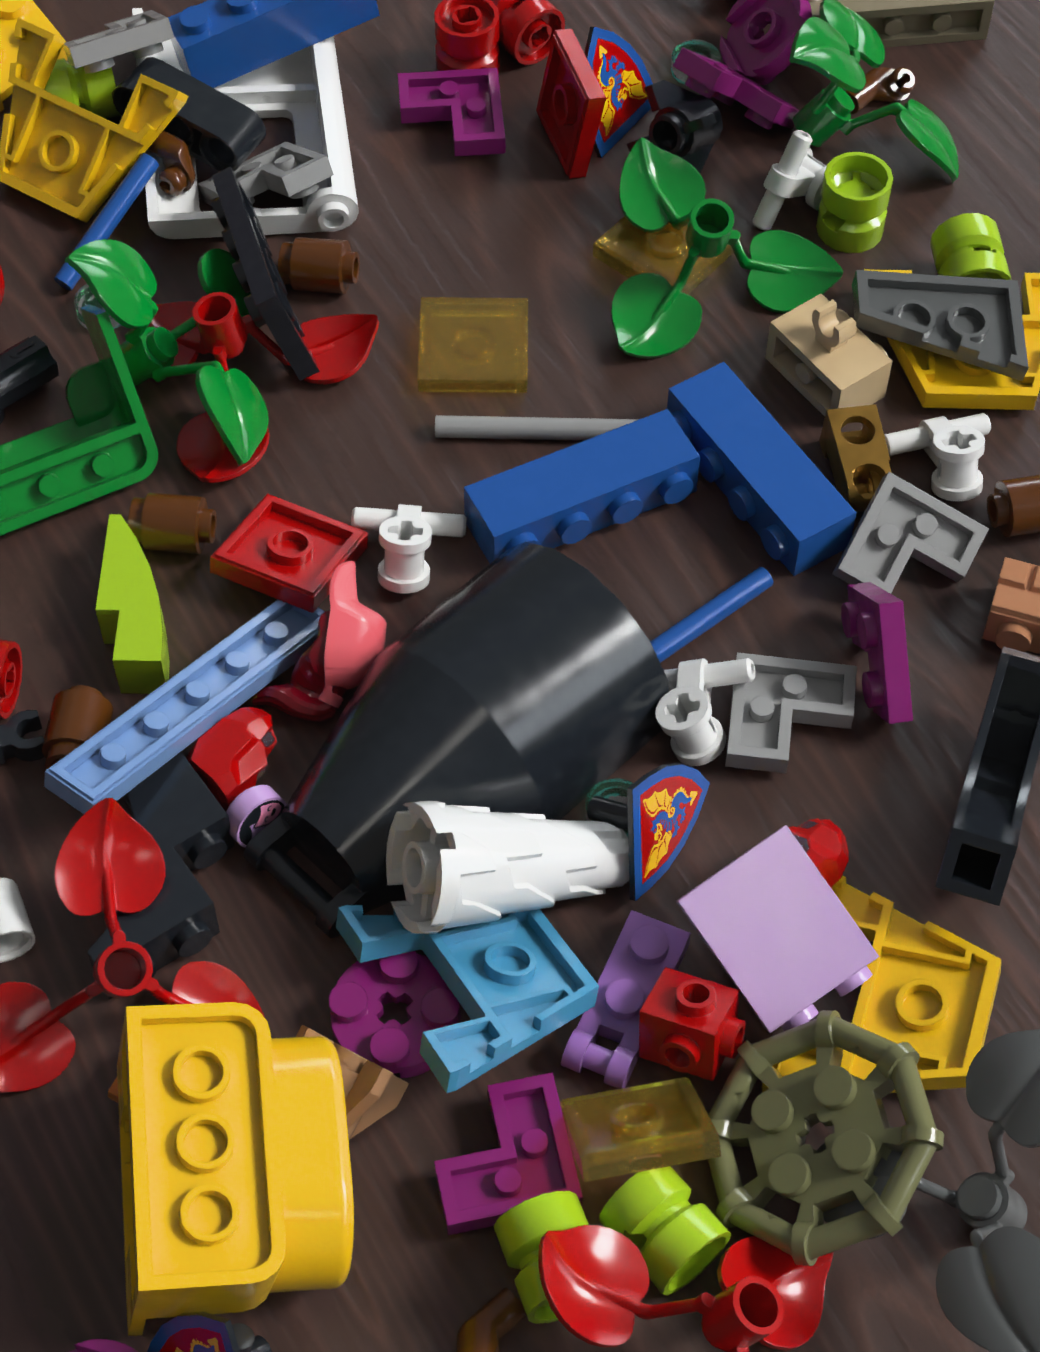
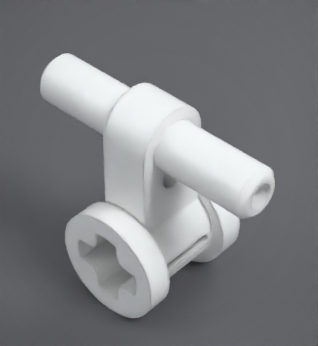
[752,130,827,231]
[884,413,991,501]
[351,504,467,593]
[655,658,755,766]

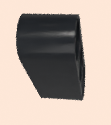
[112,57,266,171]

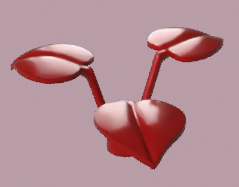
[130,292,379,483]
[0,798,265,1092]
[538,1225,833,1352]

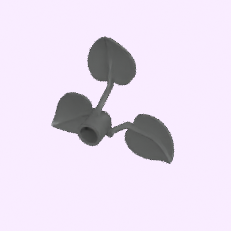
[817,1029,1040,1352]

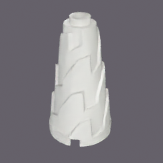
[386,801,629,934]

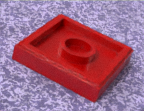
[536,29,606,179]
[210,494,368,613]

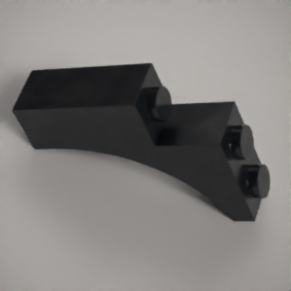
[935,646,1040,906]
[87,752,234,999]

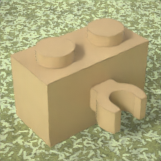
[765,294,892,416]

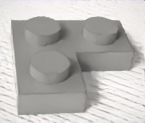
[63,10,174,73]
[197,141,334,206]
[832,472,989,594]
[725,652,857,773]

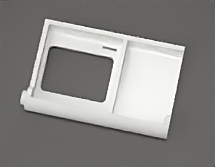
[132,8,359,239]

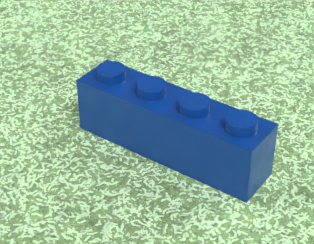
[168,0,380,88]
[667,362,857,576]
[464,409,700,563]

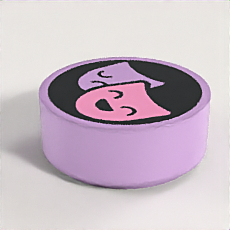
[226,785,287,848]

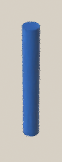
[54,153,159,291]
[650,567,773,663]

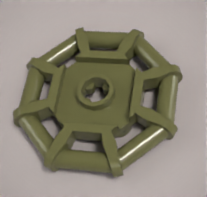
[696,1010,944,1266]

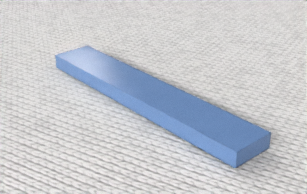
[44,600,325,814]

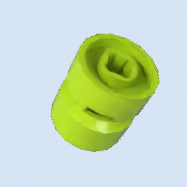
[45,58,121,119]
[816,152,893,253]
[930,213,1012,280]
[599,1159,731,1296]
[494,1191,589,1324]

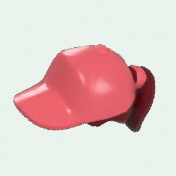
[252,561,387,723]

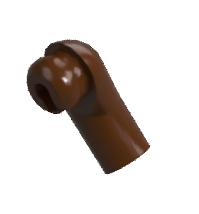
[845,67,916,114]
[147,130,196,196]
[456,1288,527,1352]

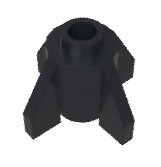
[627,80,723,173]

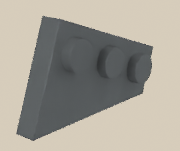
[852,270,1029,381]

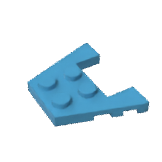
[336,905,599,1093]

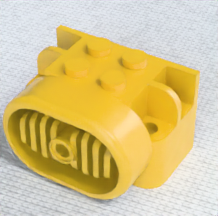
[117,1002,354,1336]

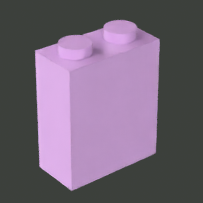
[676,825,880,1033]

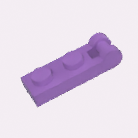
[561,910,691,1091]

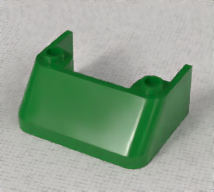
[0,304,158,536]

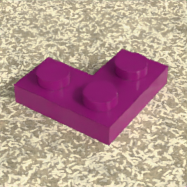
[673,47,800,130]
[397,68,506,156]
[841,582,913,724]
[434,1072,583,1235]

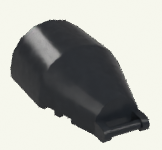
[243,542,669,938]

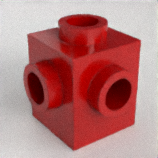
[639,967,746,1081]

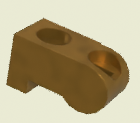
[819,404,892,512]

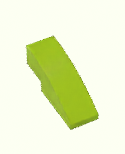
[95,514,170,694]

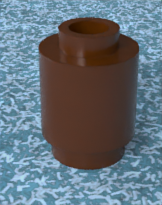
[278,237,360,294]
[987,474,1040,537]
[128,493,217,554]
[42,685,113,769]

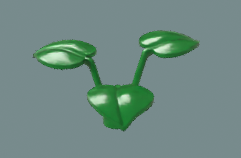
[789,0,959,183]
[611,137,843,359]
[64,239,269,466]

